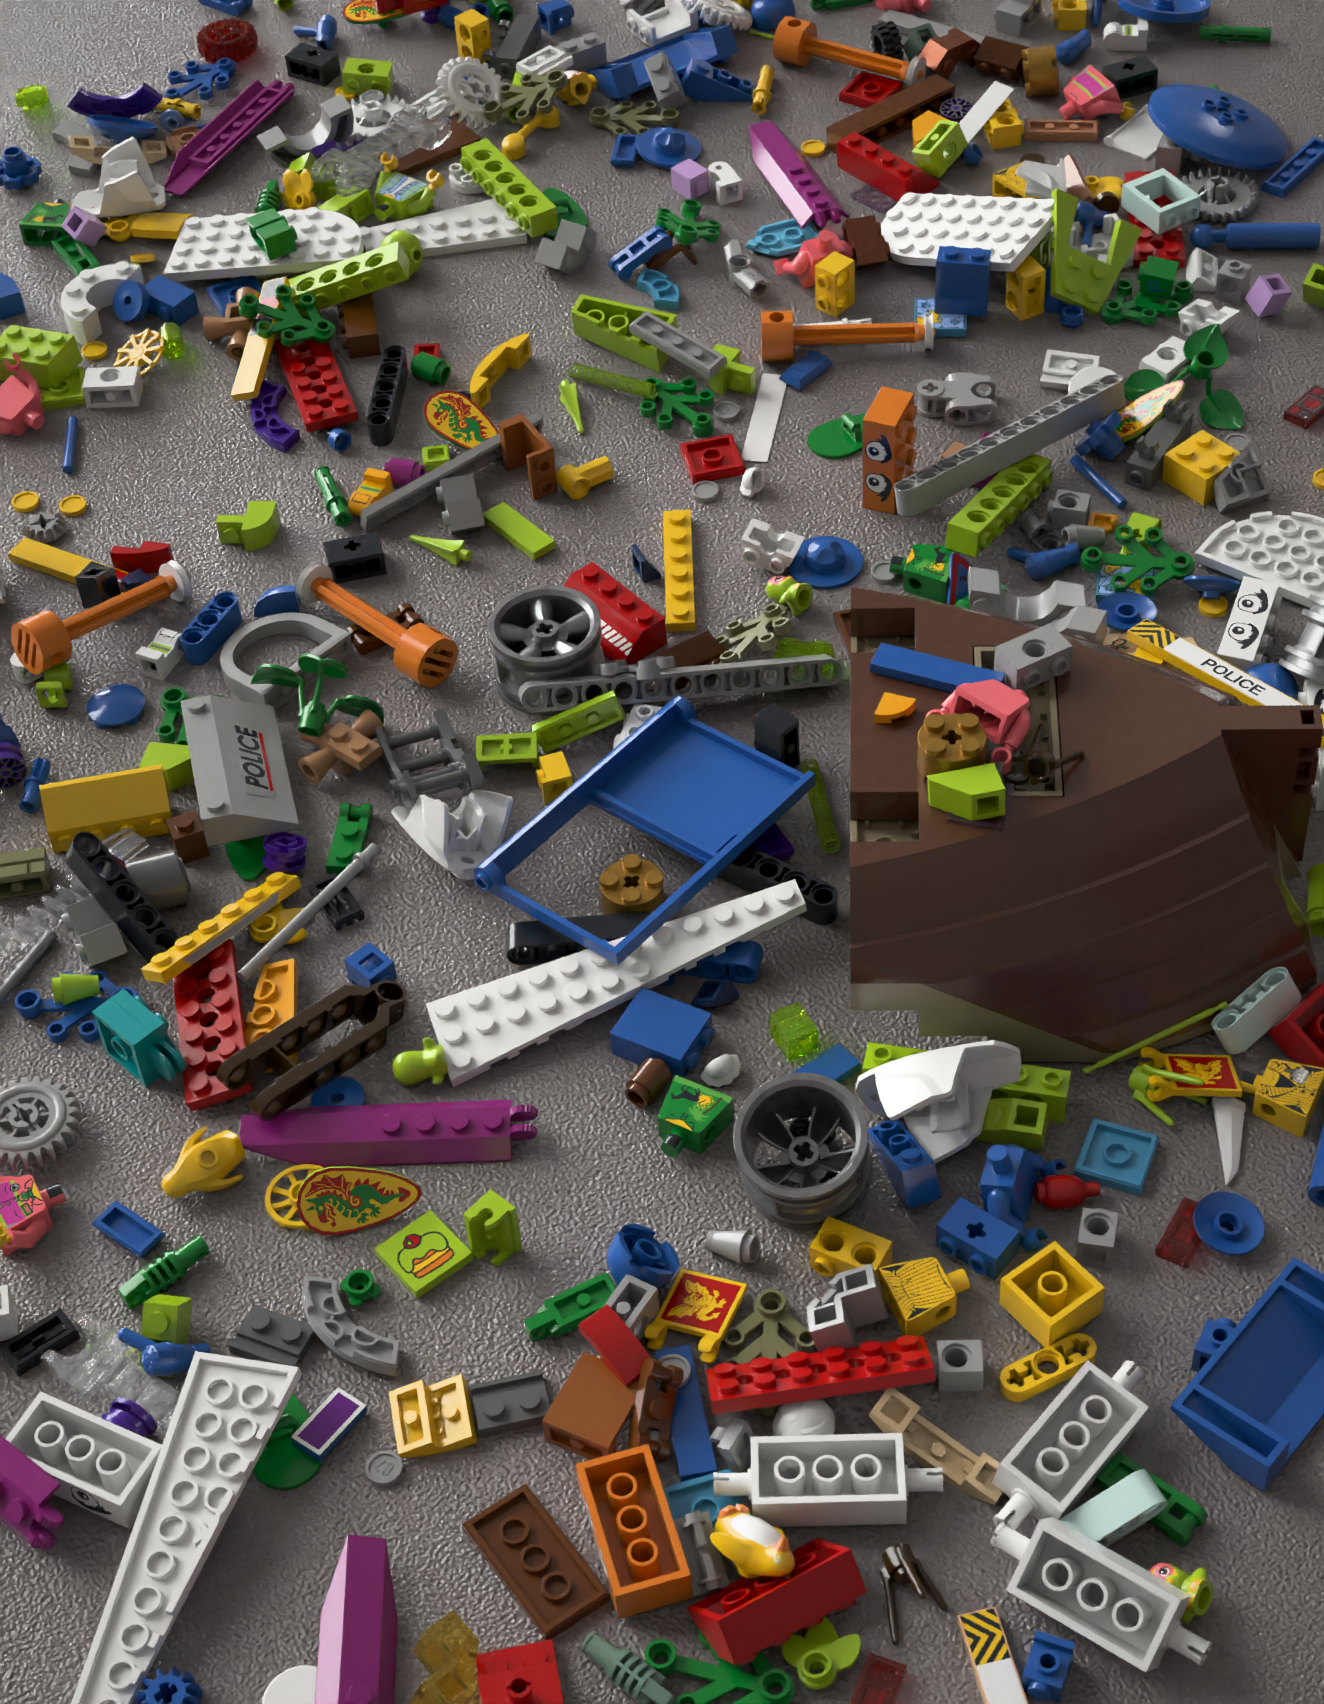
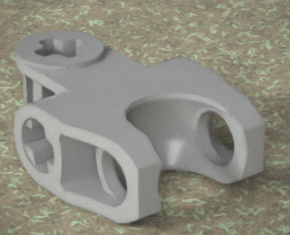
[916,373,997,426]

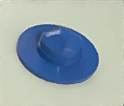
[637,127,701,168]
[787,536,863,590]

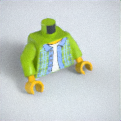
[374,152,445,221]

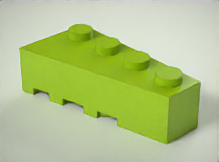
[571,294,678,373]

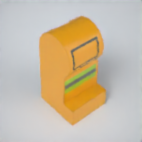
[348,467,393,516]

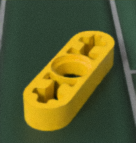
[1000,1333,1097,1402]

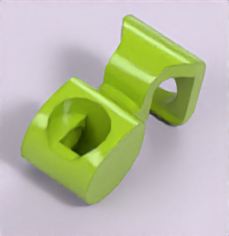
[36,662,74,708]

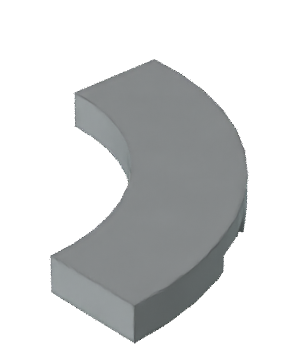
[51,120,98,177]
[302,1276,401,1376]

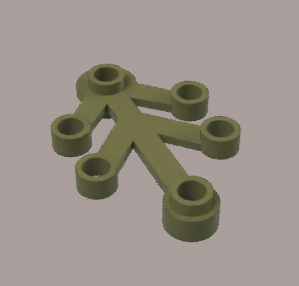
[482,69,569,125]
[588,100,680,141]
[715,603,792,674]
[723,1289,817,1416]

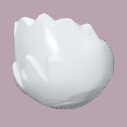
[772,1399,836,1436]

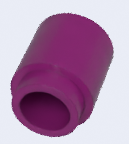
[383,458,425,487]

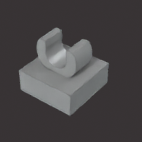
[709,1418,755,1473]

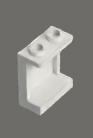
[626,0,698,47]

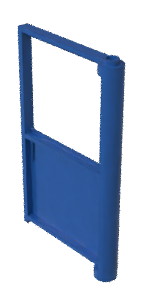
[474,696,816,965]

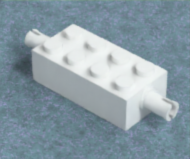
[992,1360,1149,1531]
[713,1433,943,1527]
[990,1517,1212,1672]

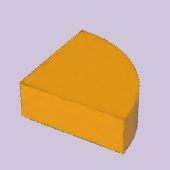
[1087,512,1119,535]
[874,692,916,723]

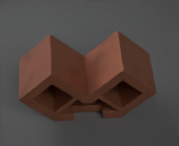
[919,27,980,79]
[841,215,890,270]

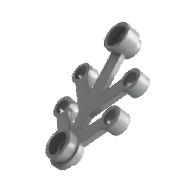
[590,656,675,680]

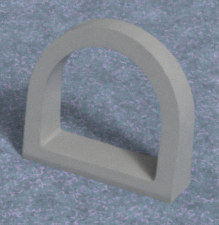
[220,612,353,710]

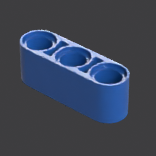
[180,591,242,665]
[675,940,764,984]

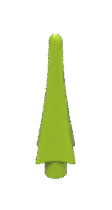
[558,380,584,434]
[409,534,473,566]

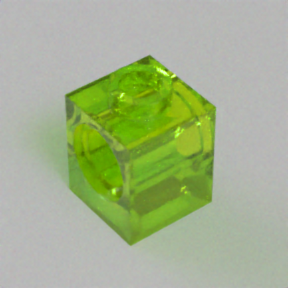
[769,1002,818,1062]

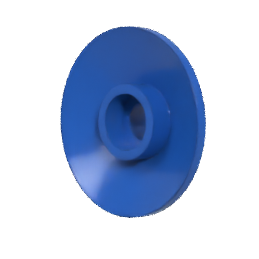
[1183,576,1242,600]
[1097,592,1157,631]
[1193,1191,1264,1256]

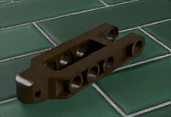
[216,980,407,1121]

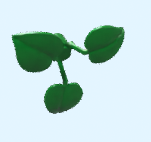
[1124,323,1244,430]
[251,654,385,737]

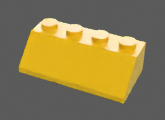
[39,764,174,853]

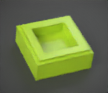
[422,444,450,472]

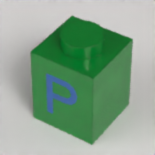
[1137,255,1179,299]

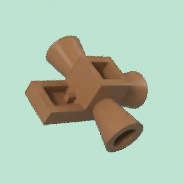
[203,287,282,361]
[298,709,384,784]

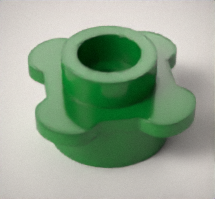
[340,1270,381,1307]

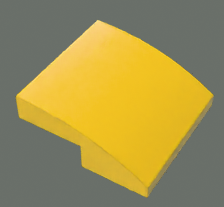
[131,212,195,239]
[389,1374,477,1458]

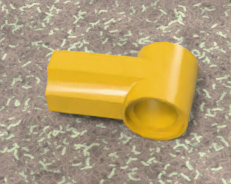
[556,456,614,500]

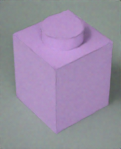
[671,158,709,199]
[61,206,107,247]
[1245,273,1292,317]

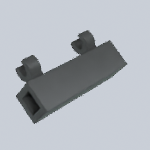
[482,13,541,79]
[1125,398,1193,492]

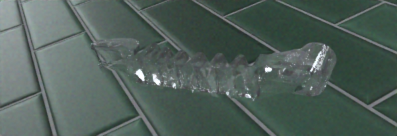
[0,828,149,960]

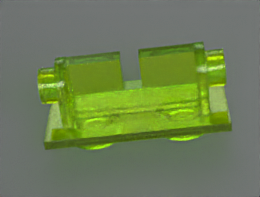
[773,637,835,672]

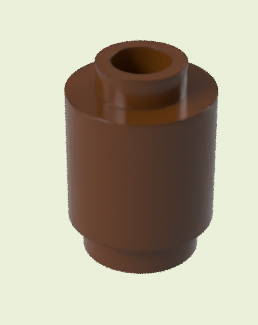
[625,1058,672,1108]

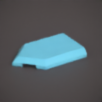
[746,218,819,257]

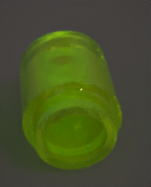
[14,84,50,111]
[158,322,185,360]

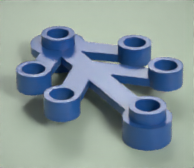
[164,58,237,100]
[14,971,141,1043]

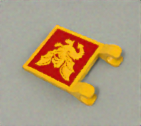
[1139,1047,1242,1102]
[645,1269,748,1364]

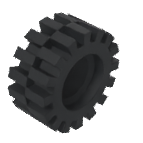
[870,21,904,61]

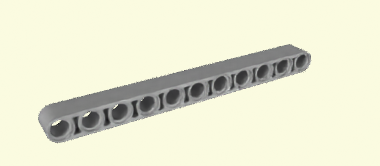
[894,374,1126,516]
[518,654,843,713]

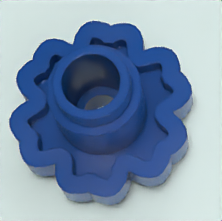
[0,146,42,189]
[1074,410,1125,461]

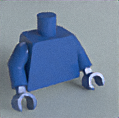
[980,1144,1067,1252]

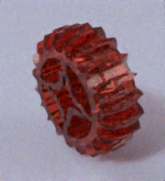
[196,17,258,64]

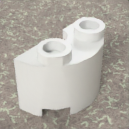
[1178,298,1240,336]
[741,518,805,574]

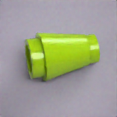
[51,974,100,1005]

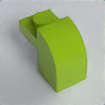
[708,344,756,395]
[216,501,280,551]

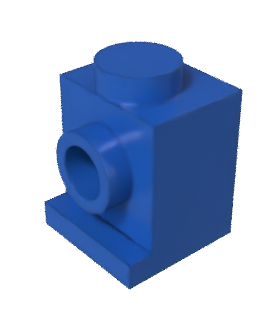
[537,0,575,35]
[344,942,397,992]
[1191,1318,1237,1372]
[1022,1630,1075,1703]

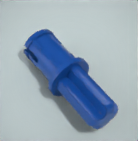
[19,757,51,813]

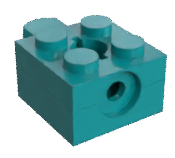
[92,989,187,1087]

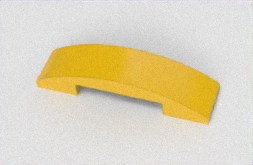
[470,333,532,410]

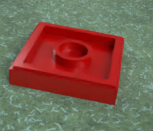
[839,71,903,108]
[680,434,745,485]

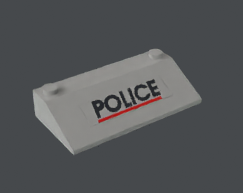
[180,695,299,847]

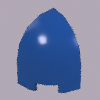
[254,585,300,617]

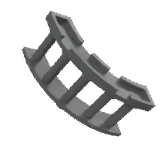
[371,708,484,809]

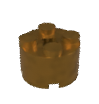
[1022,45,1060,97]
[917,713,986,780]
[599,854,665,915]

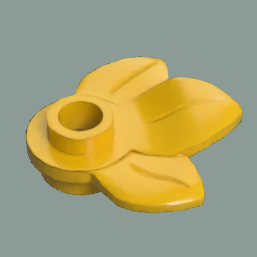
[282,168,316,210]
[1084,176,1125,204]
[102,213,141,242]
[249,902,307,944]

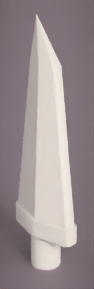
[1212,1096,1246,1186]

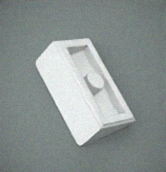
[1186,247,1218,292]

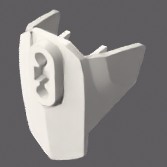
[71,137,166,217]
[1016,158,1067,238]
[391,790,513,880]

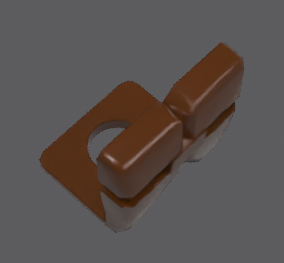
[645,230,697,270]

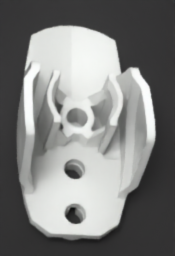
[855,1040,1021,1164]

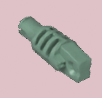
[580,1630,677,1704]

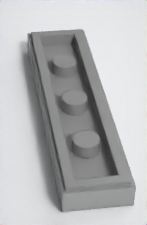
[629,311,727,379]

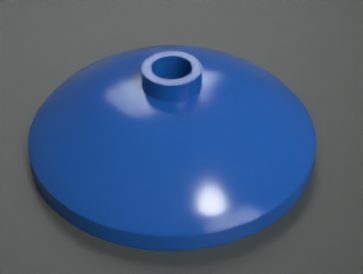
[87,115,159,145]

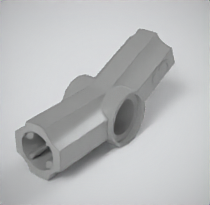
[724,240,769,300]

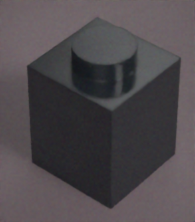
[75,566,121,609]

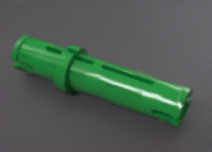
[1199,23,1271,43]
[314,466,352,527]

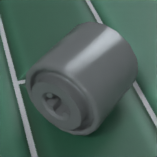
[124,849,191,911]

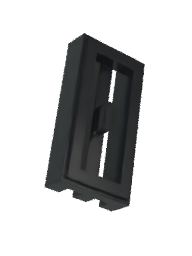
[308,873,365,931]
[0,1308,80,1377]

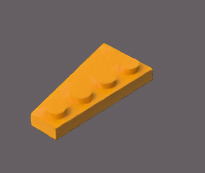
[245,958,298,1073]

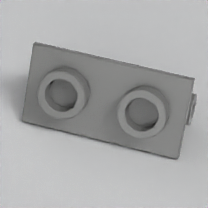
[673,1510,729,1597]

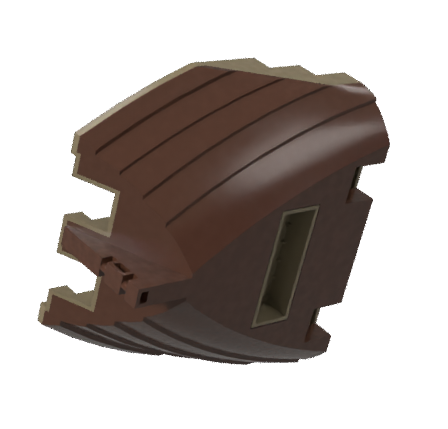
[850,586,1323,1062]

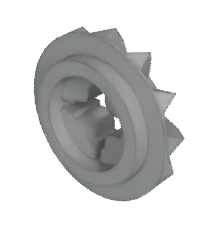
[22,510,66,543]

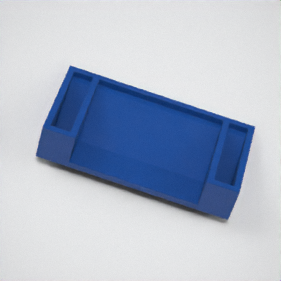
[585,25,739,101]
[1171,1257,1324,1492]

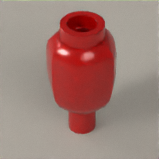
[1034,1175,1100,1209]

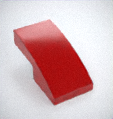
[110,541,174,574]
[578,1304,651,1388]

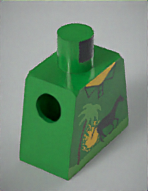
[19,199,71,246]
[890,544,960,603]
[658,1075,734,1158]

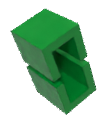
[246,208,298,261]

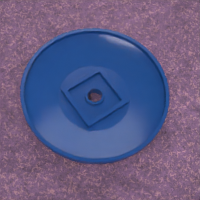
[1148,84,1289,170]

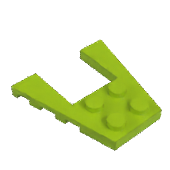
[1050,188,1142,315]

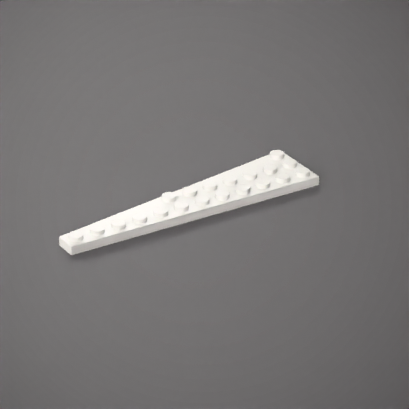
[231,199,527,280]
[426,879,807,1087]
[71,1351,302,1704]

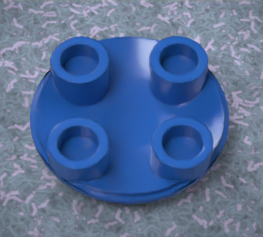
[86,684,145,729]

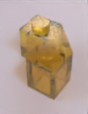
[409,1610,479,1704]

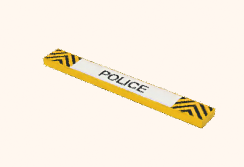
[1126,618,1324,748]

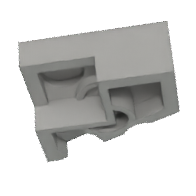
[1213,441,1272,513]

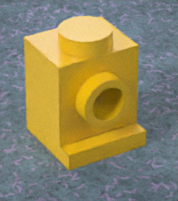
[536,751,573,804]

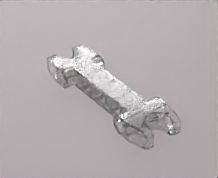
[311,103,453,197]
[41,1314,268,1456]

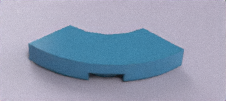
[637,268,681,311]

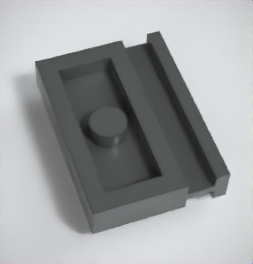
[228,1304,317,1367]
[470,1370,550,1438]

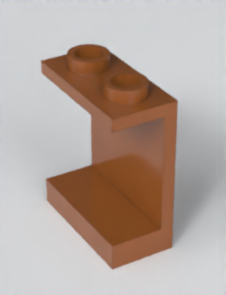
[498,414,558,500]
[542,1351,639,1460]

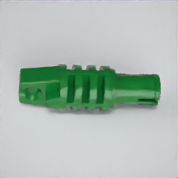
[255,180,282,213]
[118,1235,211,1310]

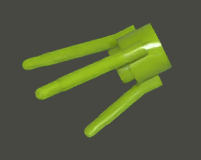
[1128,1064,1208,1126]

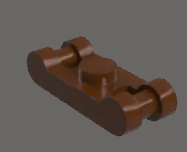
[346,602,424,655]
[627,1358,684,1462]

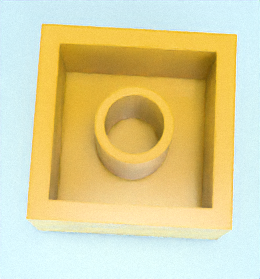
[1162,430,1240,506]
[999,1241,1105,1348]

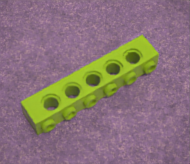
[460,138,558,238]
[261,241,410,316]
[945,454,1053,558]
[862,1042,1071,1123]

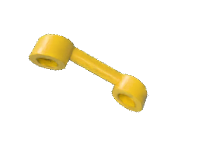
[502,106,560,161]

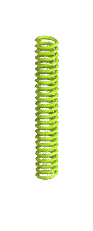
[567,363,658,399]
[801,759,841,853]

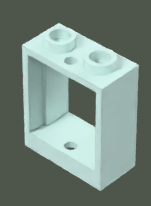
[1121,168,1201,234]

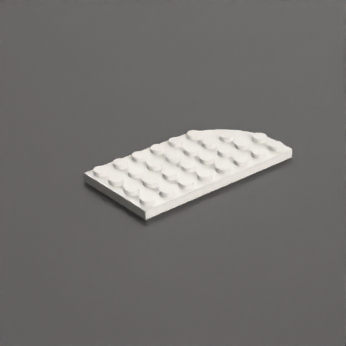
[881,192,1054,272]
[163,207,364,282]
[1194,511,1324,608]

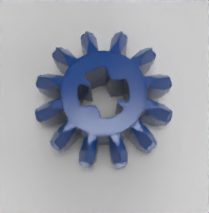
[135,1666,203,1704]

